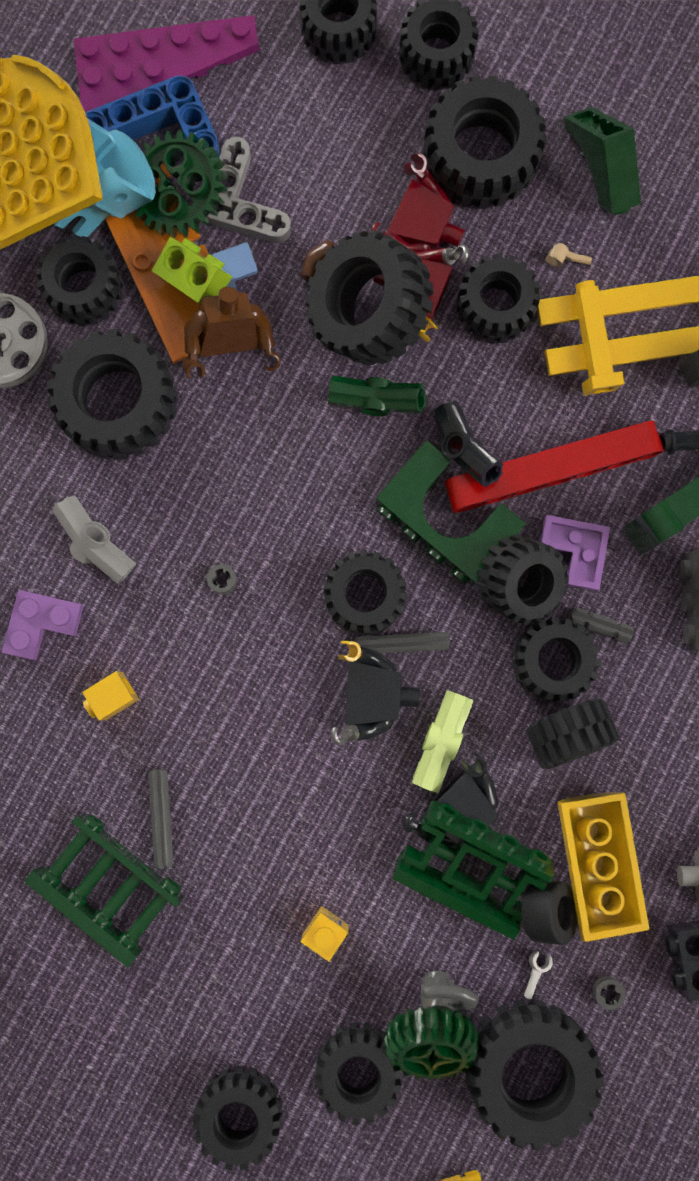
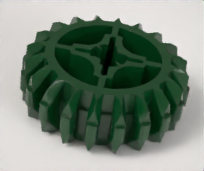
[384,1005,479,1081]

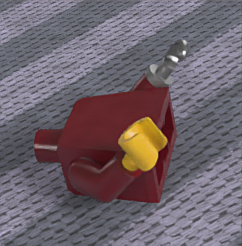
[373,245,469,342]

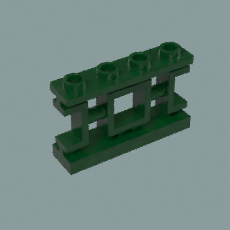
[393,800,554,940]

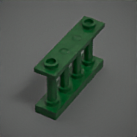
[24,814,185,968]

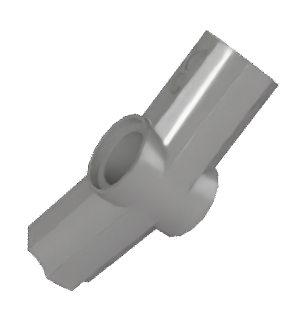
[52,496,136,585]

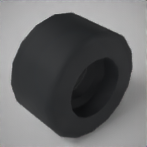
[521,881,578,945]

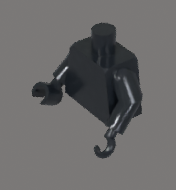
[402,752,499,849]

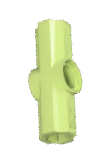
[412,690,473,794]

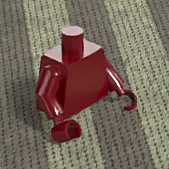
[371,153,465,252]

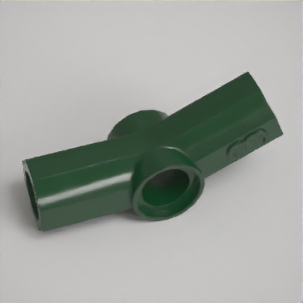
[328,375,427,417]

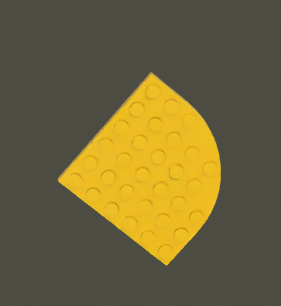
[0,55,103,250]

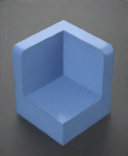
[212,242,258,290]

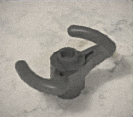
[421,971,478,1012]

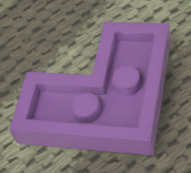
[540,515,610,591]
[2,590,84,660]

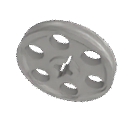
[0,293,48,389]

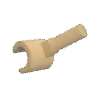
[546,243,592,267]

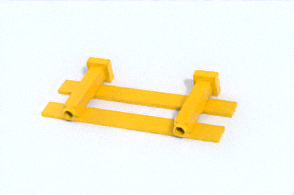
[537,276,699,396]

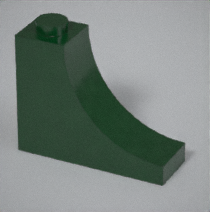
[563,106,641,215]

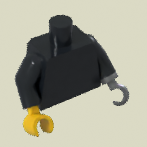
[331,641,420,746]

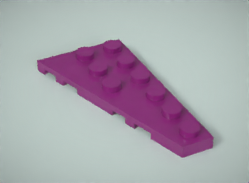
[73,15,259,112]

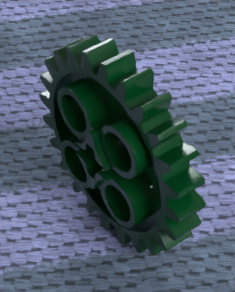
[136,130,228,238]

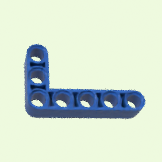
[85,75,220,158]

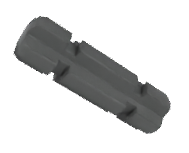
[570,607,634,643]

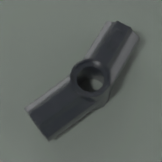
[433,401,503,487]

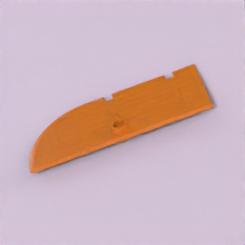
[105,163,208,364]

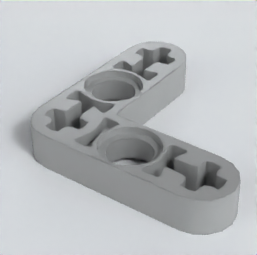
[207,137,291,243]

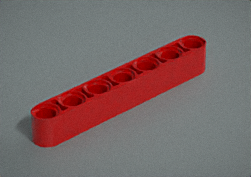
[444,421,664,513]

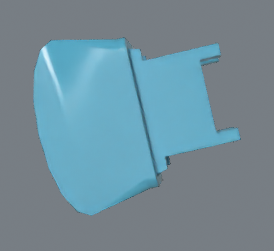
[54,119,156,237]

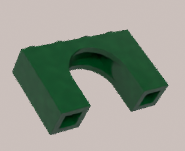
[375,440,526,586]

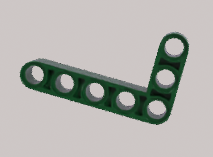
[622,477,699,555]

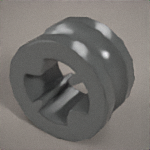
[207,564,237,595]
[592,975,626,1010]

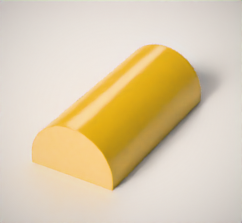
[557,792,650,942]

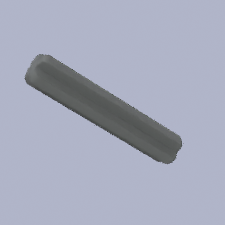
[354,632,450,653]
[148,769,173,869]

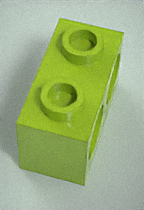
[152,237,233,304]

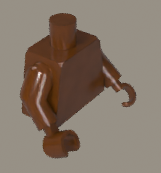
[182,287,281,379]

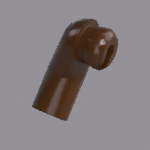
[300,240,337,282]

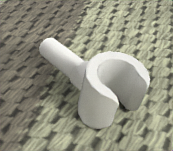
[524,951,553,999]

